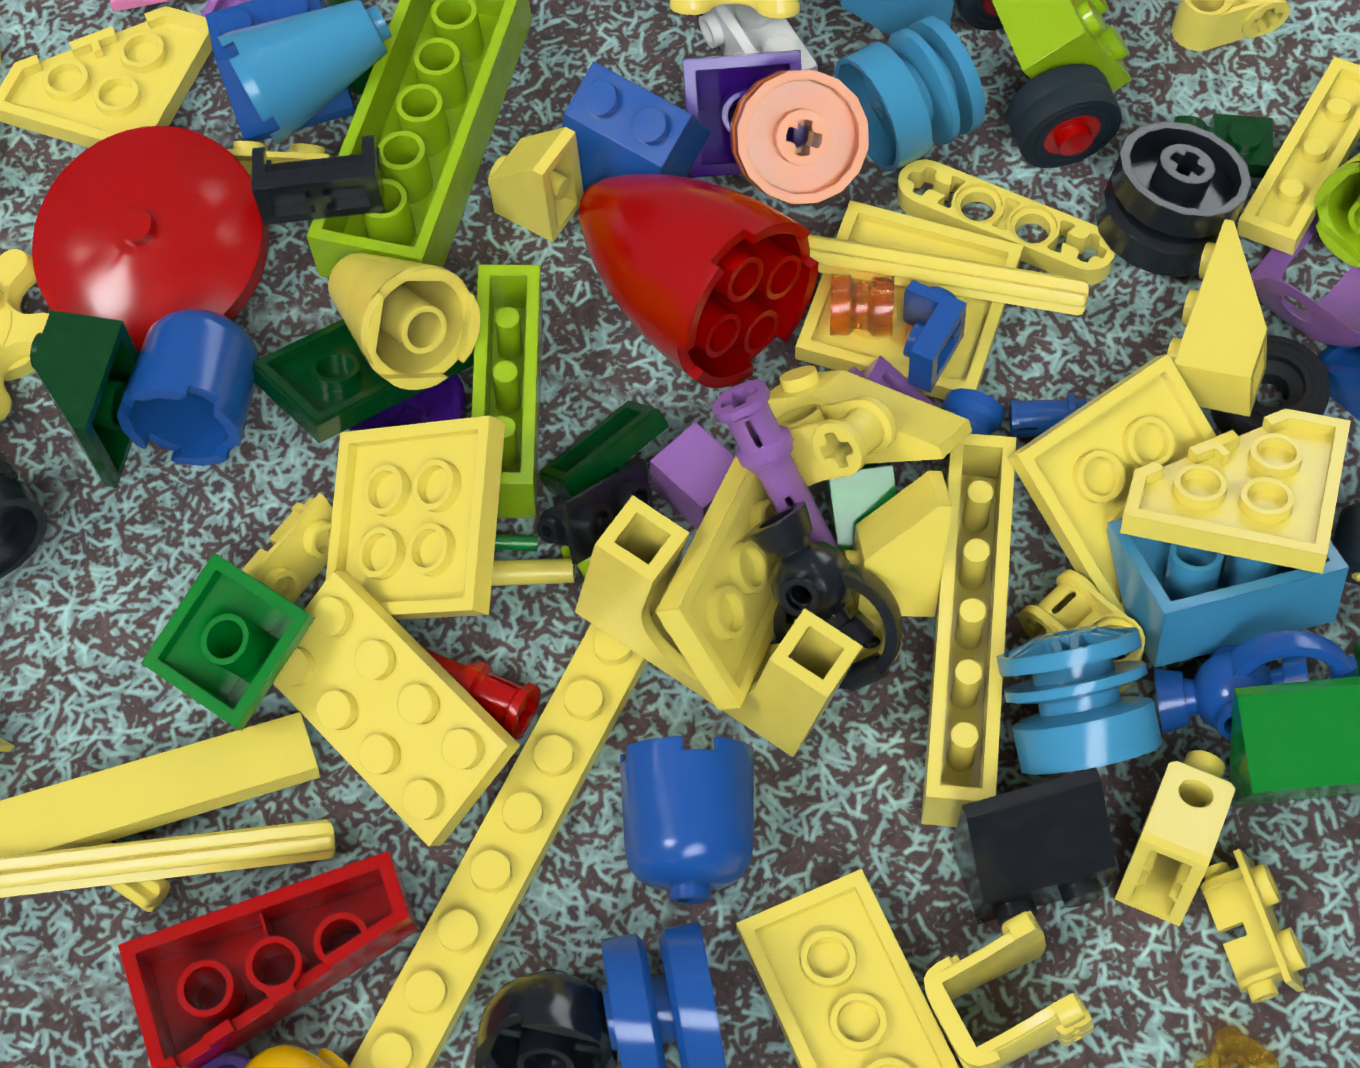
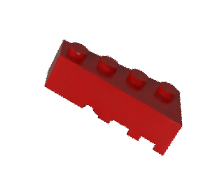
[118,851,418,1068]

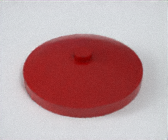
[32,126,269,354]

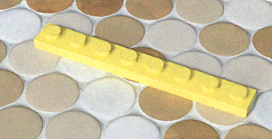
[350,623,648,1068]

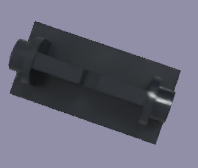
[537,459,653,565]

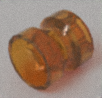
[830,274,894,338]

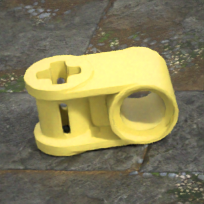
[1171,0,1291,51]
[776,396,897,486]
[1019,569,1145,692]

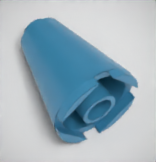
[218,0,392,145]

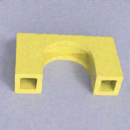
[575,495,863,757]

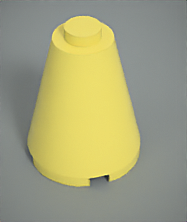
[328,252,480,390]

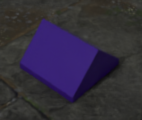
[682,50,806,178]

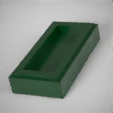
[537,400,669,499]

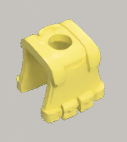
[924,911,1094,1068]

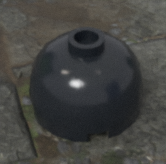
[474,969,618,1068]

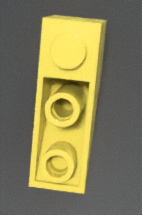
[1167,219,1267,417]

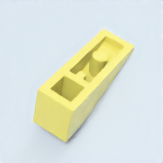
[767,365,972,464]

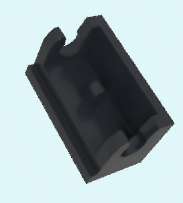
[251,135,385,225]

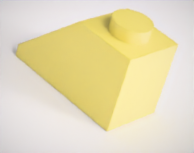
[488,127,584,242]
[842,471,953,617]

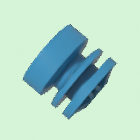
[834,15,985,172]
[996,626,1163,775]

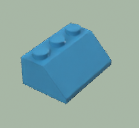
[1106,518,1349,668]

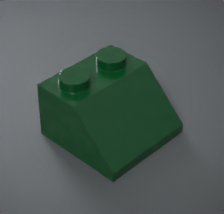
[30,310,139,488]

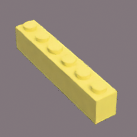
[921,434,1016,827]

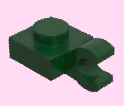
[1174,113,1274,178]

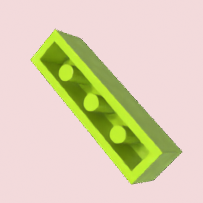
[471,264,543,518]

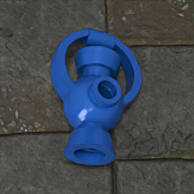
[1154,630,1358,739]

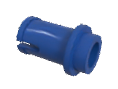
[1009,393,1087,439]

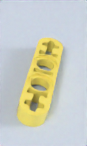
[897,159,1115,285]

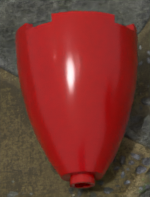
[579,173,819,388]

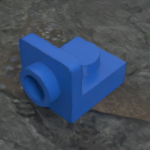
[903,280,967,393]

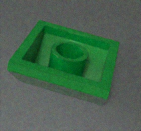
[141,553,315,731]
[1229,676,1360,806]

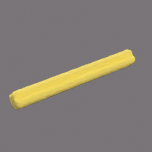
[807,234,1089,315]
[0,819,335,898]

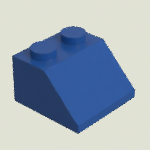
[205,0,356,142]
[562,61,711,192]

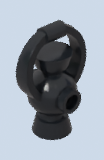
[747,501,903,692]

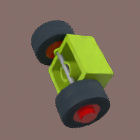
[956,0,1132,168]

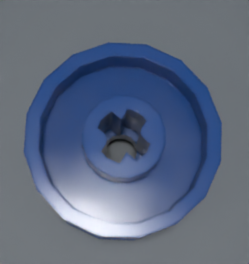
[601,922,726,1068]

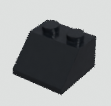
[952,767,1117,927]

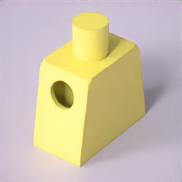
[1115,750,1236,927]

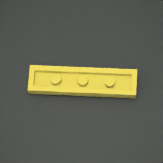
[1237,57,1360,256]

